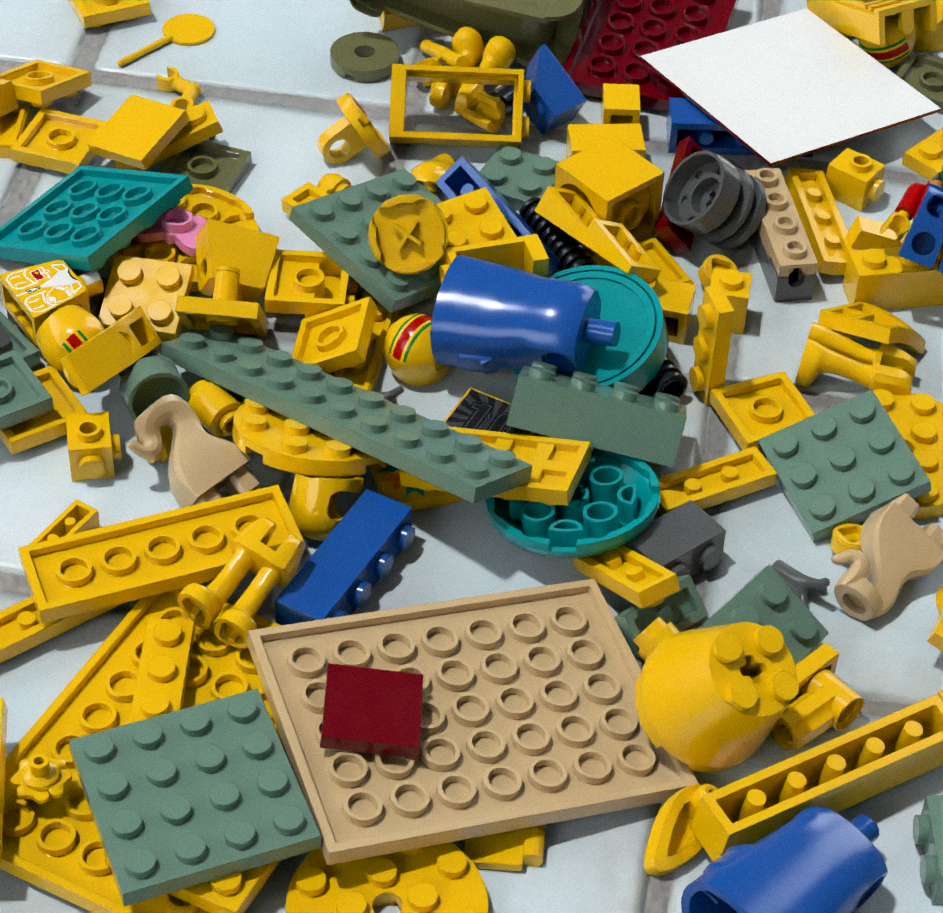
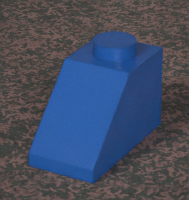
[523,44,587,135]

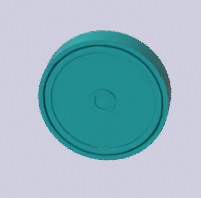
[510,265,668,392]

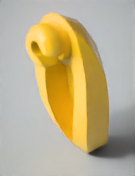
[411,153,455,195]
[644,783,717,877]

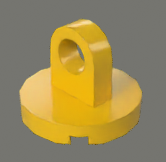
[318,92,390,164]
[368,194,449,274]

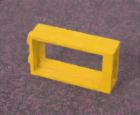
[389,64,531,149]

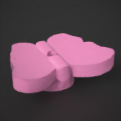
[135,208,206,258]

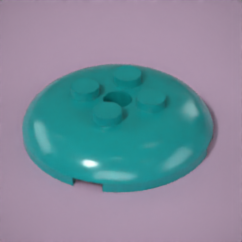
[485,448,660,558]

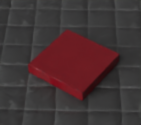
[320,663,424,759]

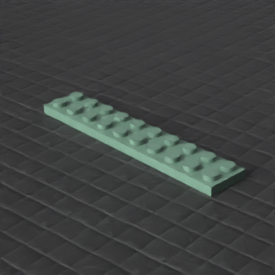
[161,324,532,504]

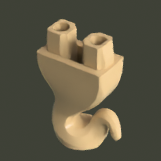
[128,394,260,508]
[831,493,943,621]

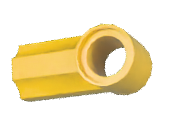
[771,669,864,751]

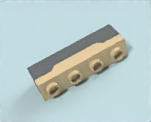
[744,168,818,302]

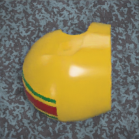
[858,13,917,68]
[36,304,105,374]
[384,313,451,386]

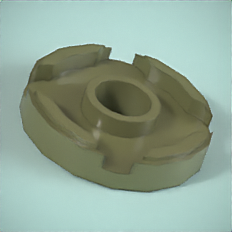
[330,32,400,82]

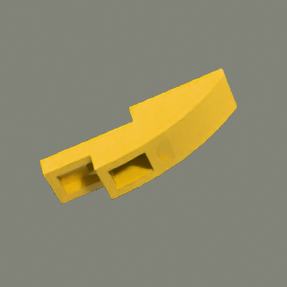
[60,306,162,396]

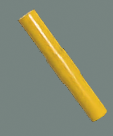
[420,39,469,67]

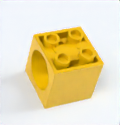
[554,136,665,255]

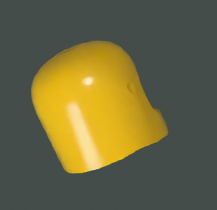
[289,473,363,541]

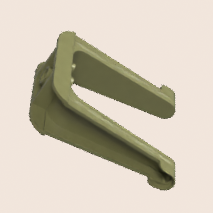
[349,0,592,67]

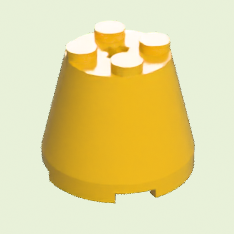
[635,622,799,773]

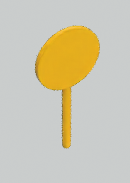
[117,14,215,67]

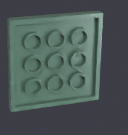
[289,168,442,313]
[69,689,321,906]

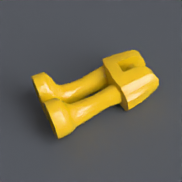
[429,27,516,115]
[794,322,918,395]
[177,516,305,648]

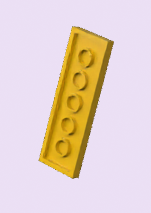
[18,485,306,624]

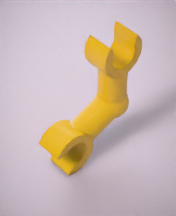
[156,67,201,110]

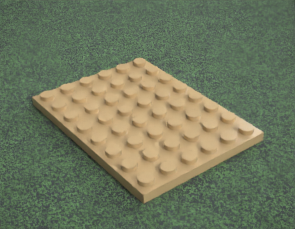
[247,578,699,865]

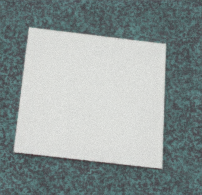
[640,8,941,166]

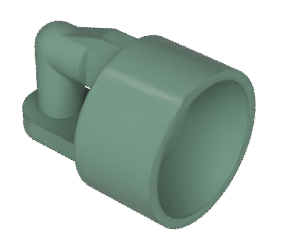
[118,350,190,420]

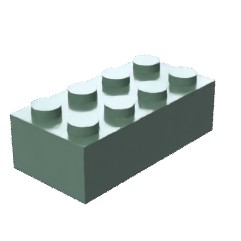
[506,361,687,468]

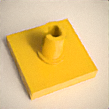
[175,266,269,337]

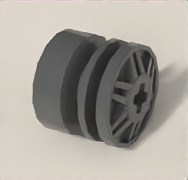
[663,150,767,250]

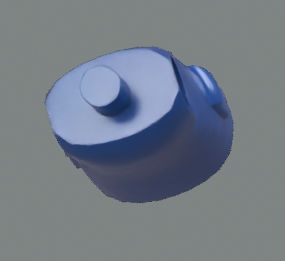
[430,255,621,374]
[681,806,888,913]

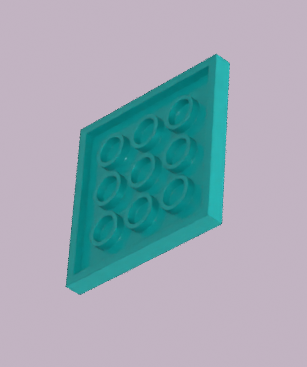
[0,165,193,272]

